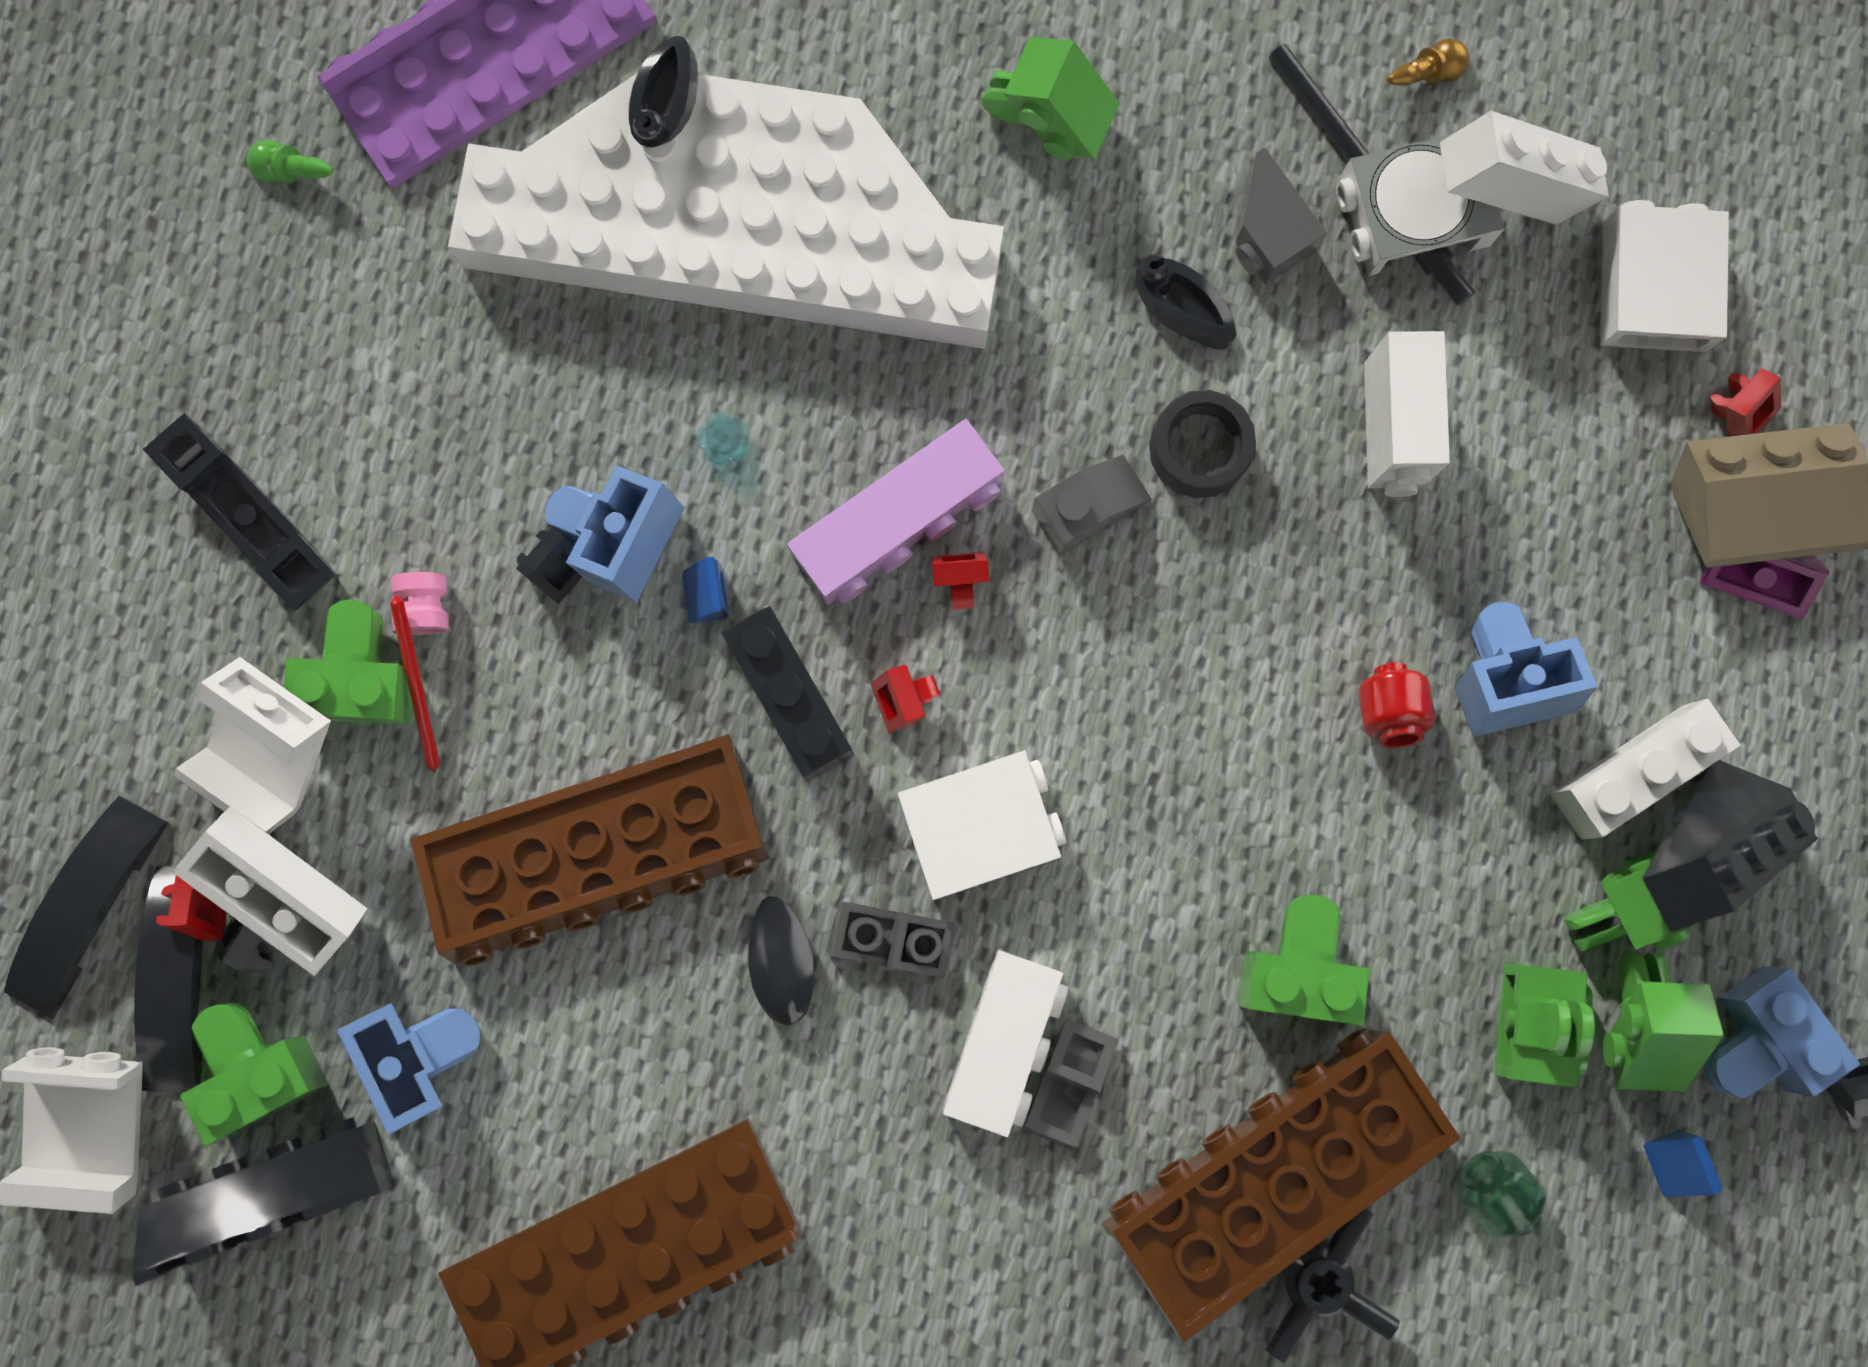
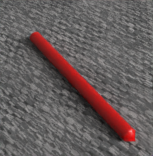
[390,595,440,772]

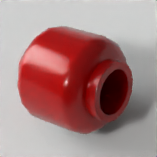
[1358,662,1435,748]

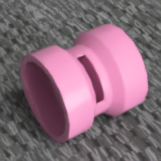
[390,572,449,636]

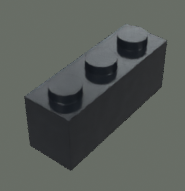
[721,605,855,782]

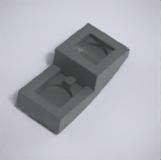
[1022,1018,1119,1151]

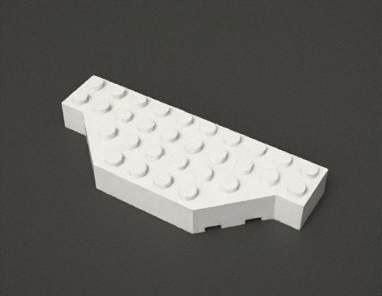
[448,73,1004,349]

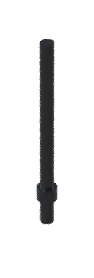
[1269,44,1475,306]

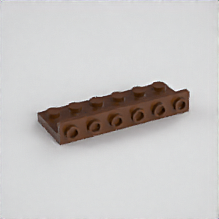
[411,734,770,967]
[1101,1028,1461,1342]
[438,1118,802,1367]

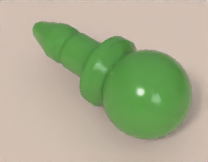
[246,140,334,184]

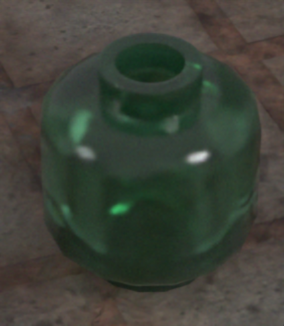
[1459,1150,1547,1238]

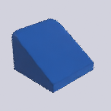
[682,557,729,623]
[1643,1130,1722,1197]

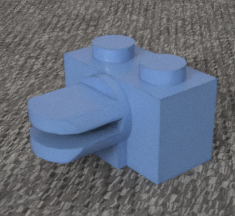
[545,465,685,603]
[1455,602,1598,737]
[1703,966,1860,1098]
[337,1003,480,1135]

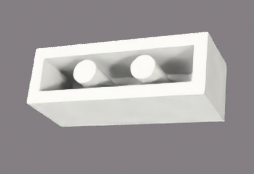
[1440,111,1609,225]
[1550,698,1741,840]
[173,806,368,976]
[943,949,1069,1137]

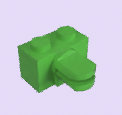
[981,37,1120,160]
[284,599,412,726]
[1564,848,1696,951]
[1239,895,1370,1026]
[1603,952,1724,1092]
[1495,963,1595,1088]
[180,1003,329,1147]

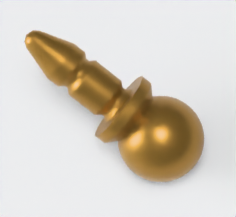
[1387,38,1470,86]

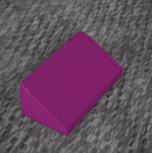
[1699,556,1830,620]

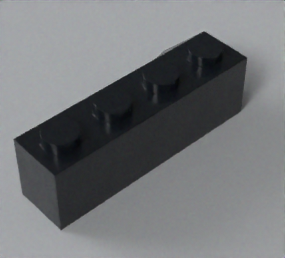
[1642,760,1818,933]
[132,1117,395,1286]

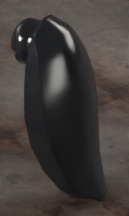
[628,36,698,148]
[1135,254,1236,350]
[748,896,814,1025]

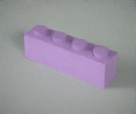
[787,418,1005,605]

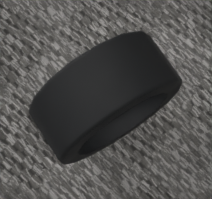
[1149,390,1256,498]

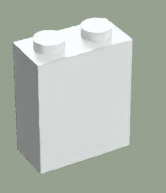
[1600,200,1729,352]
[1364,331,1450,497]
[898,750,1067,900]

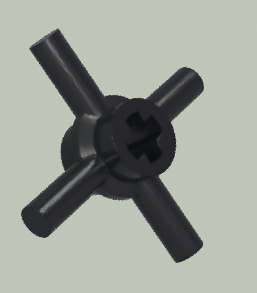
[1265,1209,1400,1363]

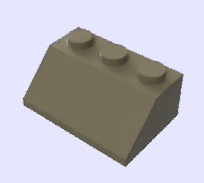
[1671,423,1868,568]

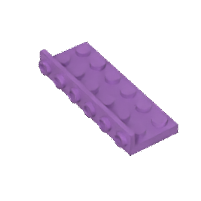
[317,0,657,189]

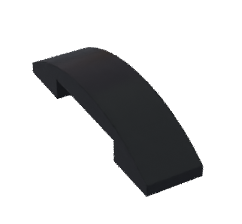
[142,413,337,611]
[4,796,169,1019]
[134,866,203,1092]

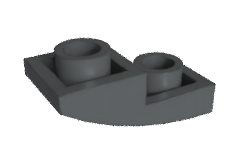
[829,901,955,978]

